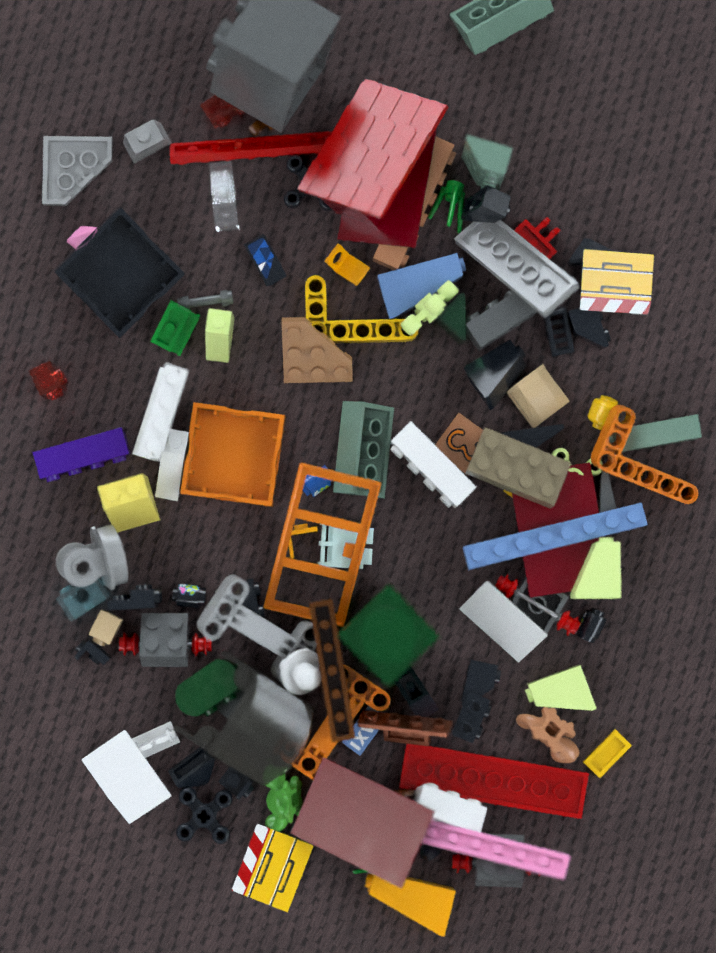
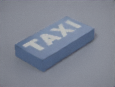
[342,706,379,756]

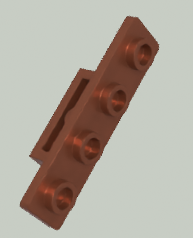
[357,710,452,746]

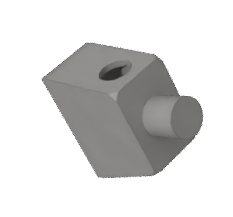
[123,119,172,163]

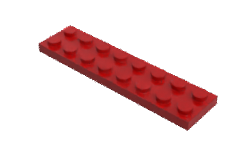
[399,744,589,819]

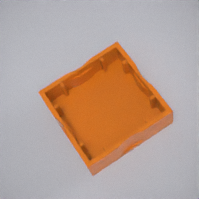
[180,402,285,507]

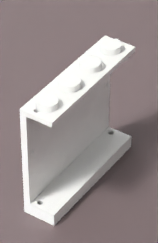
[132,364,188,461]

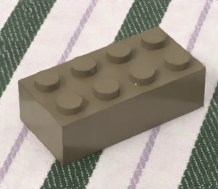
[465,427,571,509]

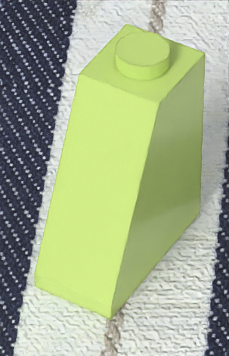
[205,309,234,363]
[570,538,621,599]
[525,665,597,710]

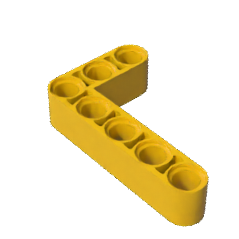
[305,275,419,343]

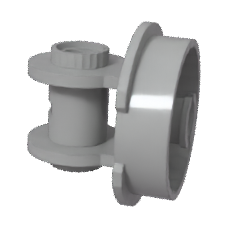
[56,525,128,590]

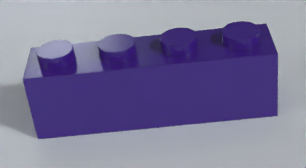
[33,427,131,482]

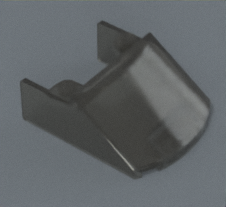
[174,650,315,786]

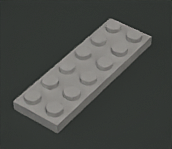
[454,220,579,318]

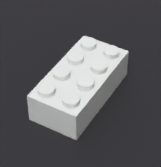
[390,422,476,508]

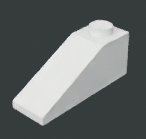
[155,429,189,501]

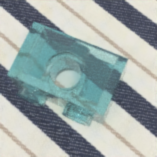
[56,577,112,622]

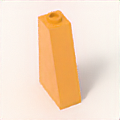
[365,873,456,937]

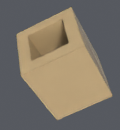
[89,609,124,646]

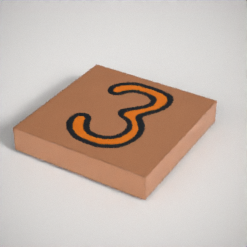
[435,413,483,476]

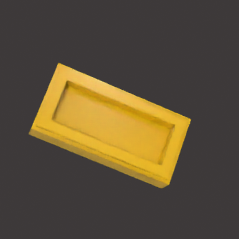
[583,729,632,778]

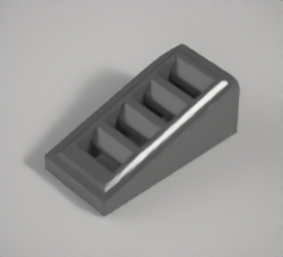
[598,472,617,513]

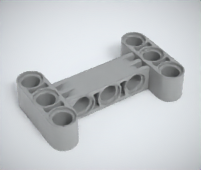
[197,575,316,683]

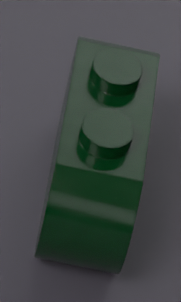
[175,659,244,717]

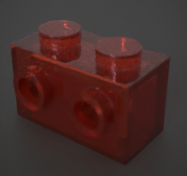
[200,95,246,129]
[29,361,68,401]

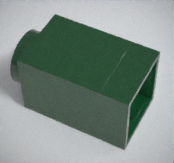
[338,584,440,687]

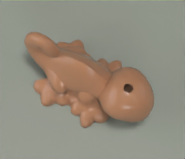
[516,707,579,763]

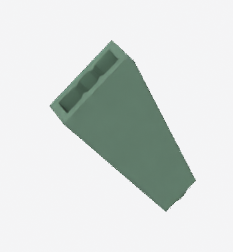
[609,414,702,452]

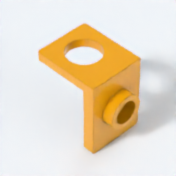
[325,243,370,286]
[289,523,318,558]

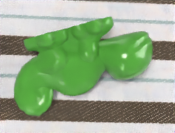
[262,761,303,832]

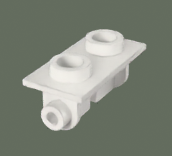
[132,721,180,758]

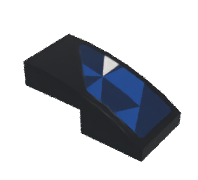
[244,234,287,287]

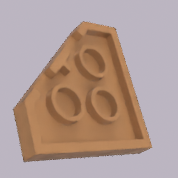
[282,317,353,383]

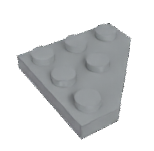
[42,136,113,206]

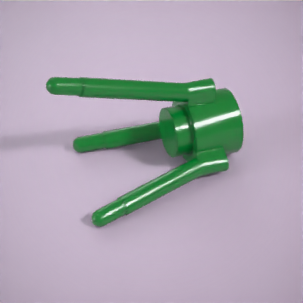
[428,180,465,234]

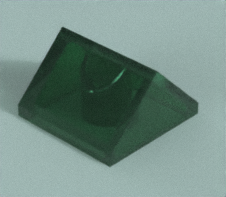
[436,293,466,344]

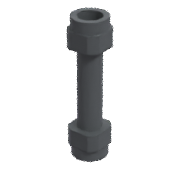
[177,290,234,310]

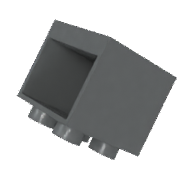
[206,0,341,133]

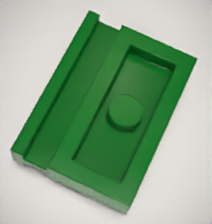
[150,300,201,357]

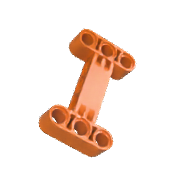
[279,664,390,780]

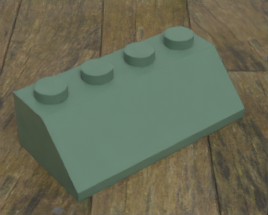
[449,0,554,55]
[462,135,513,190]
[333,401,394,498]

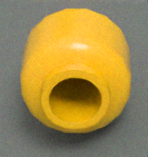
[587,395,620,430]

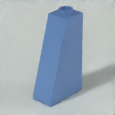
[377,253,466,319]

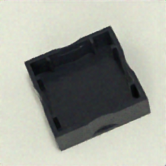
[53,207,185,338]

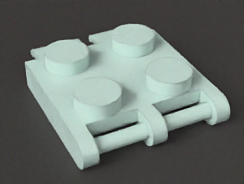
[317,524,374,569]

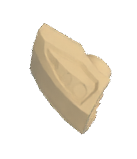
[506,364,569,428]

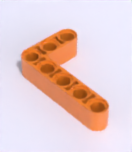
[591,405,698,504]

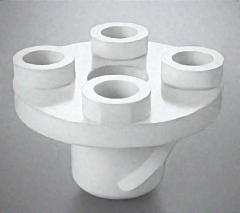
[279,648,322,695]

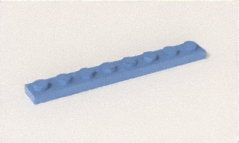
[463,503,648,570]

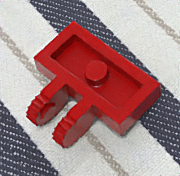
[514,217,561,260]

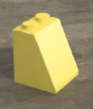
[98,474,160,533]

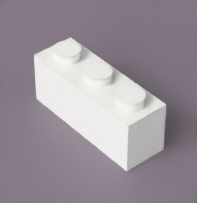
[413,783,487,832]

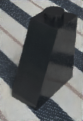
[463,340,526,410]

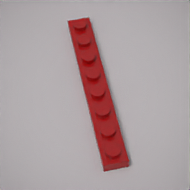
[170,131,333,165]

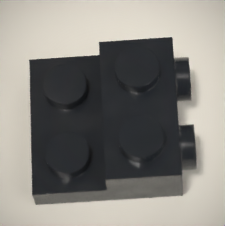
[107,585,162,610]

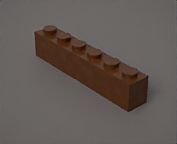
[309,598,355,742]

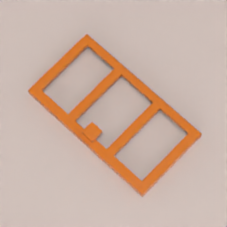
[263,463,381,627]

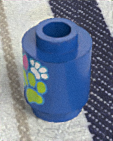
[303,465,332,497]

